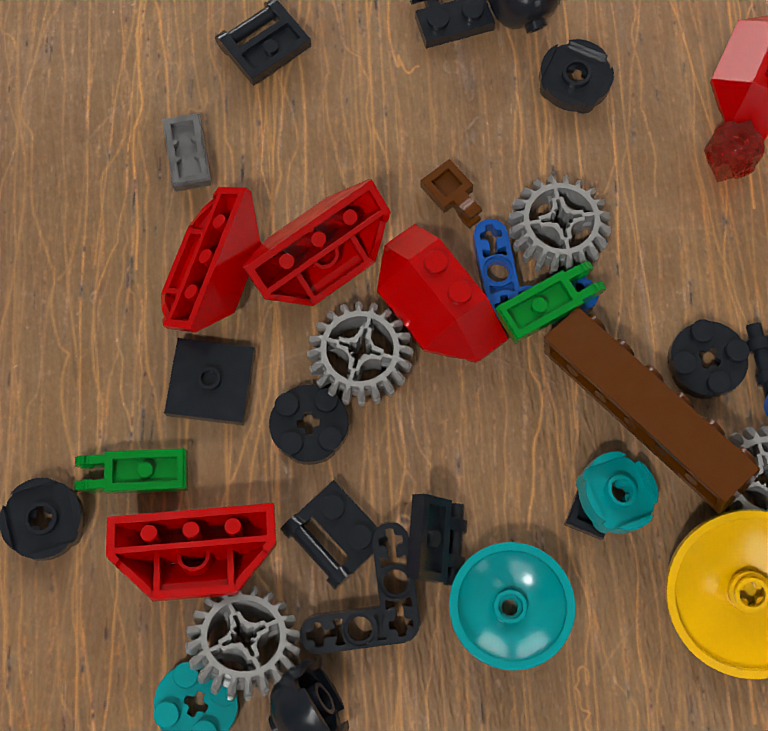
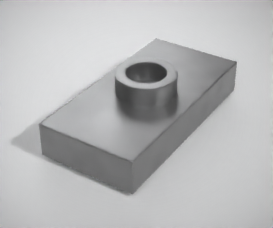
[162,113,212,192]

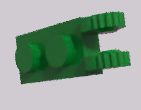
[495,261,606,344]
[74,448,188,494]

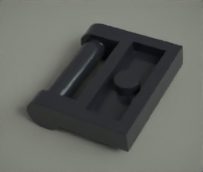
[215,0,311,86]
[280,480,389,590]

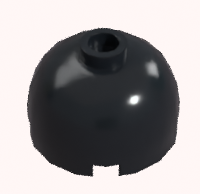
[488,0,560,34]
[268,660,349,731]

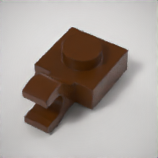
[420,159,482,229]

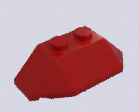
[710,15,768,148]
[242,179,391,306]
[161,187,261,333]
[377,224,508,363]
[106,503,276,602]

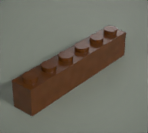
[544,307,760,514]

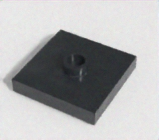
[164,338,256,426]

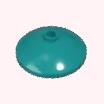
[449,542,575,671]

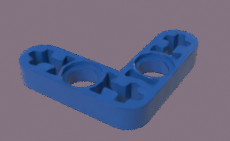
[473,219,599,328]

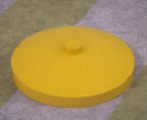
[665,509,768,679]

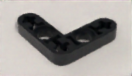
[300,521,420,654]

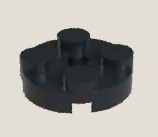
[539,39,614,114]
[667,319,750,399]
[269,385,349,465]
[0,478,85,561]

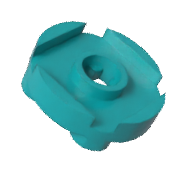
[576,452,659,534]
[153,662,240,731]

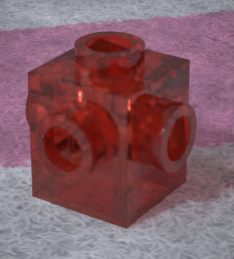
[704,120,765,182]

